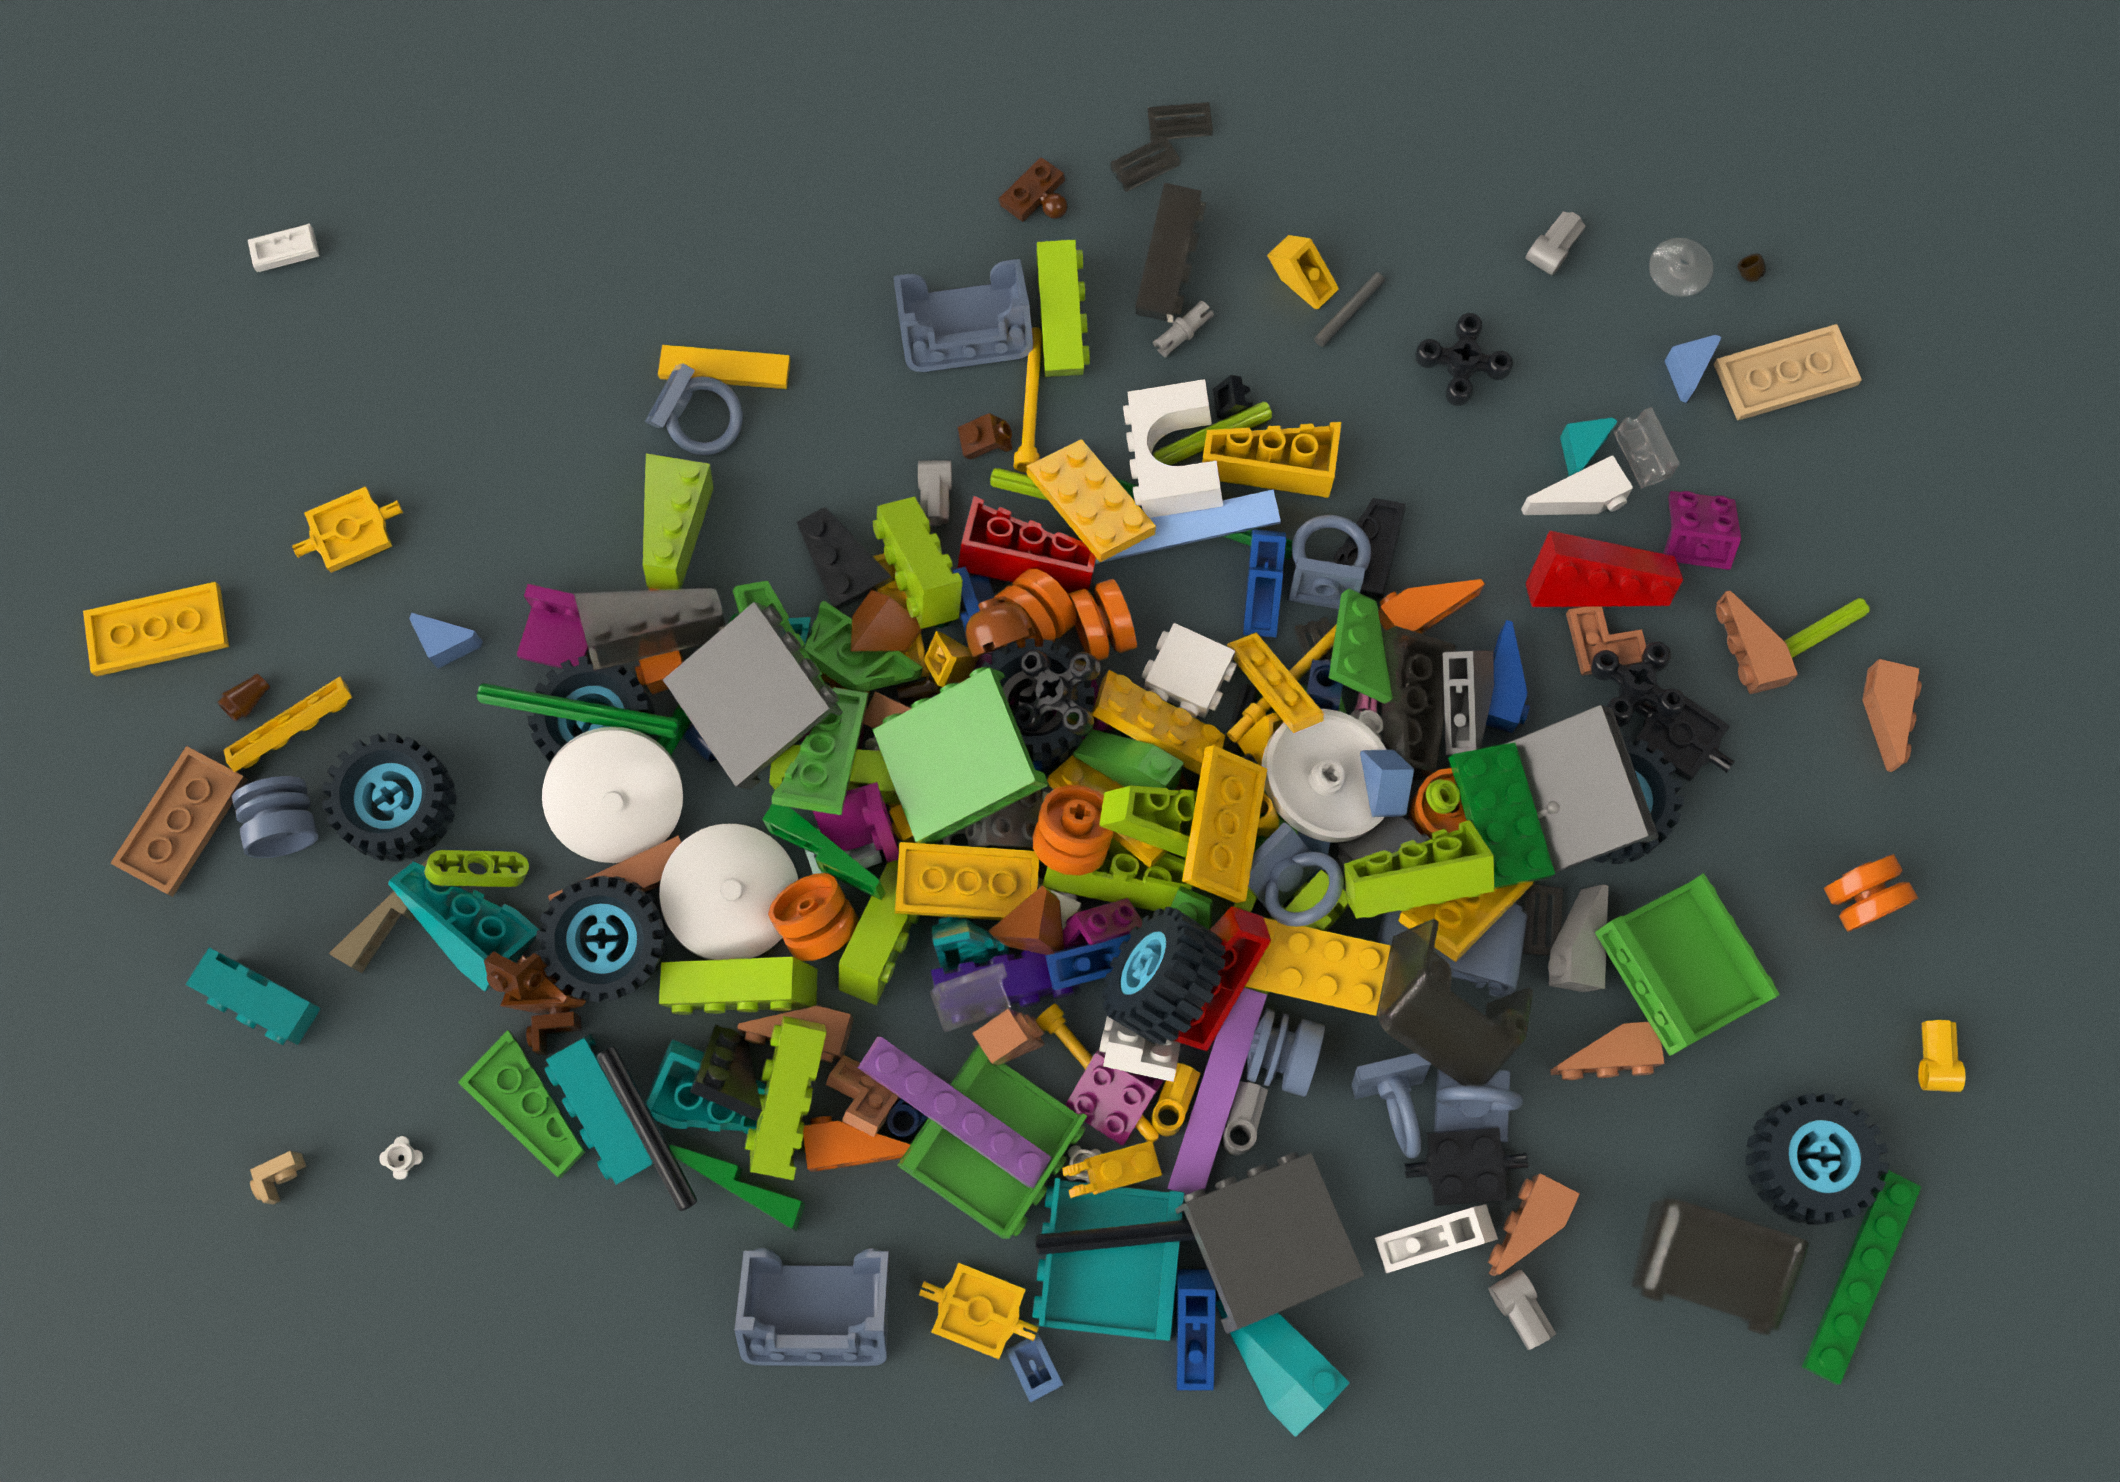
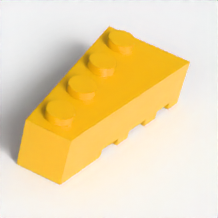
[1202,422,1341,498]

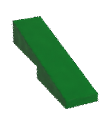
[762,804,886,900]
[670,1144,805,1231]

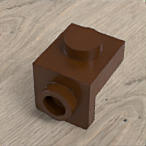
[957,413,1012,460]
[484,951,545,1001]
[526,1007,582,1055]

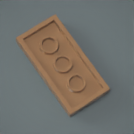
[110,746,248,897]

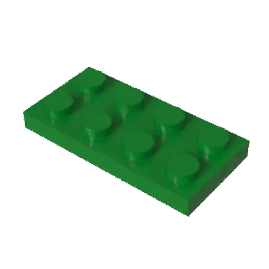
[1448,742,1555,889]

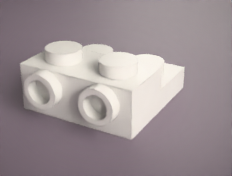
[1099,1016,1181,1082]

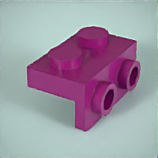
[1063,898,1142,948]

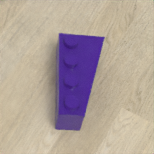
[930,947,1079,1025]

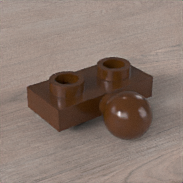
[999,157,1068,222]

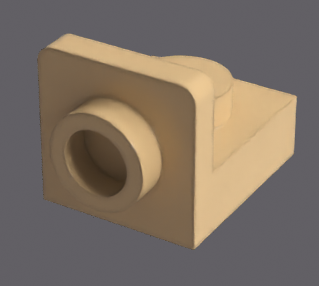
[250,1151,306,1204]

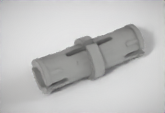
[1153,300,1214,357]

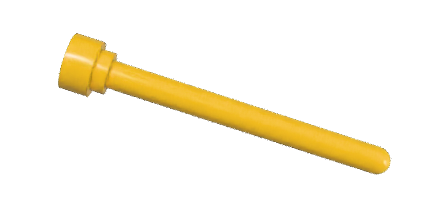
[1013,327,1042,473]
[1035,1003,1159,1142]

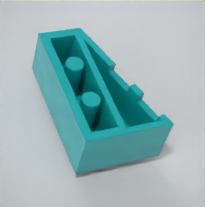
[185,947,321,1045]

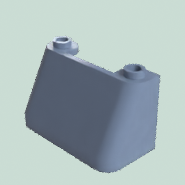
[893,259,1033,372]
[1376,904,1527,999]
[735,1248,890,1366]

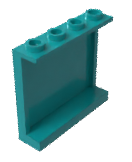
[1033,1178,1184,1341]

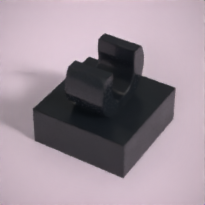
[1213,375,1253,419]

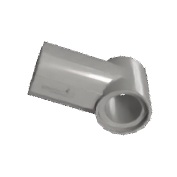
[1525,211,1586,276]
[918,460,952,526]
[1221,1081,1268,1156]
[1488,1269,1556,1350]

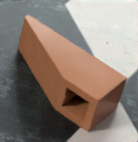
[1716,591,1798,694]
[1862,659,1922,772]
[737,1006,854,1063]
[972,1009,1045,1065]
[1550,1022,1664,1080]
[1488,1174,1579,1276]

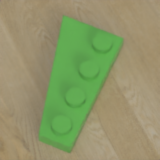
[772,687,868,815]
[458,1030,585,1179]

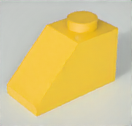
[1267,235,1339,309]

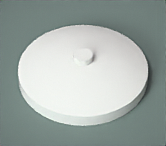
[1262,709,1387,842]
[542,727,683,863]
[659,824,798,960]

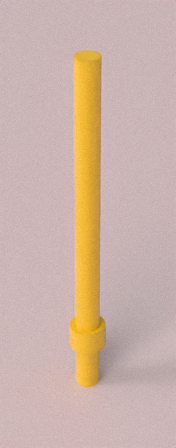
[1226,624,1337,743]

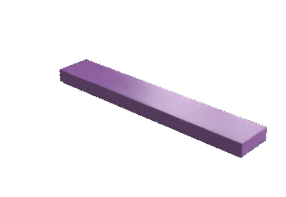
[1168,987,1267,1195]

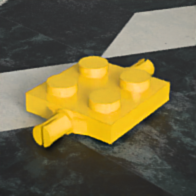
[292,486,403,573]
[919,1263,1039,1360]

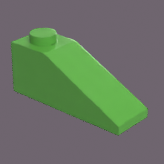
[1073,729,1184,790]

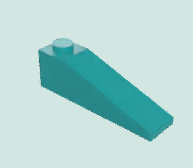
[388,861,540,992]
[932,917,1009,972]
[645,1039,766,1134]
[1215,1298,1350,1437]

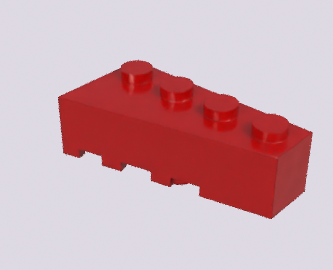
[957,496,1096,594]
[1525,531,1683,607]
[1174,906,1271,1051]

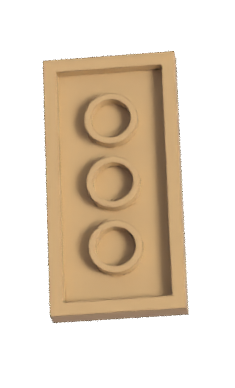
[1713,324,1862,421]

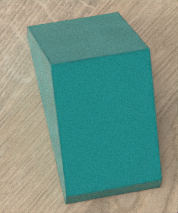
[1560,418,1617,476]

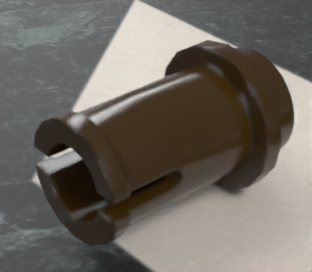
[897,676,940,705]

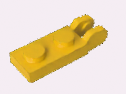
[1062,1141,1162,1198]

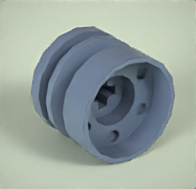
[232,776,318,858]
[1246,1008,1325,1097]

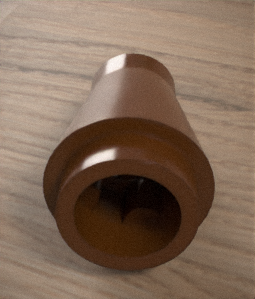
[217,673,271,722]

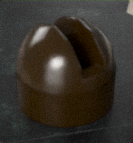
[1737,254,1766,282]

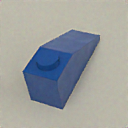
[1486,620,1530,733]
[1045,934,1131,990]
[1176,1269,1216,1390]

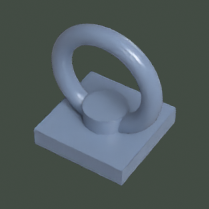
[645,363,743,455]
[1288,515,1371,609]
[1248,822,1344,927]
[1351,1050,1431,1159]
[1434,1064,1523,1143]

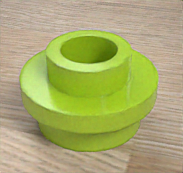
[1426,779,1460,814]

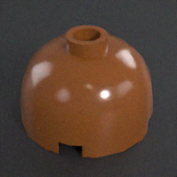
[965,597,1036,658]

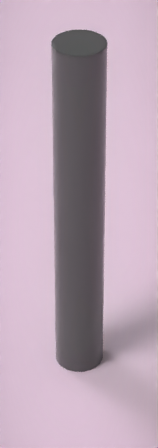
[1314,272,1385,347]

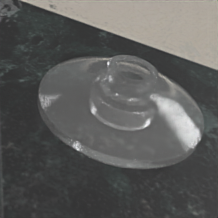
[1649,238,1713,297]

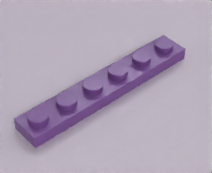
[858,1037,1052,1188]

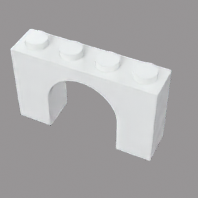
[1123,379,1223,518]

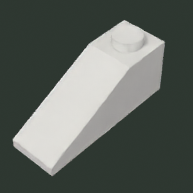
[1521,455,1633,515]
[1375,1204,1498,1273]

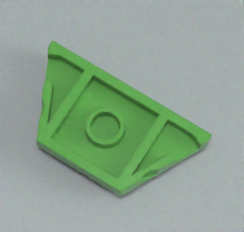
[804,601,923,692]

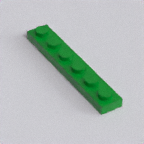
[1802,1170,1921,1385]

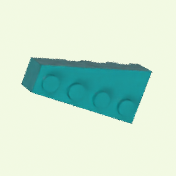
[544,1033,653,1185]

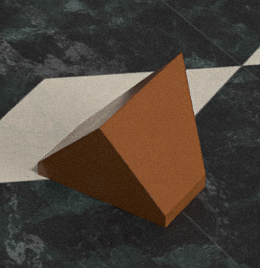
[851,590,923,653]
[989,885,1064,955]
[500,956,586,1014]

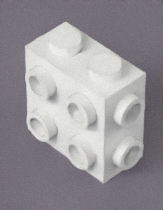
[1141,623,1237,719]

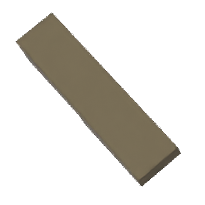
[328,859,447,973]

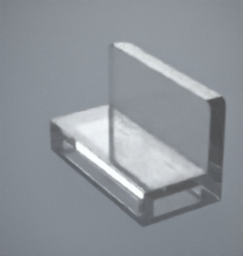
[930,963,1011,1032]

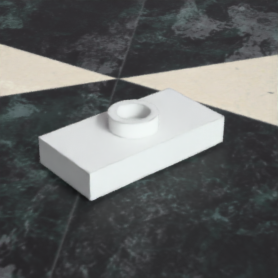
[248,224,319,273]

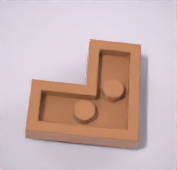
[1566,607,1646,676]
[826,1055,901,1137]

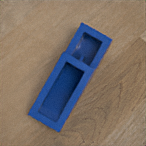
[1243,529,1286,638]

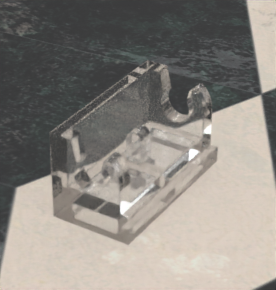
[1614,407,1680,489]

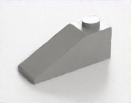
[1548,884,1608,992]

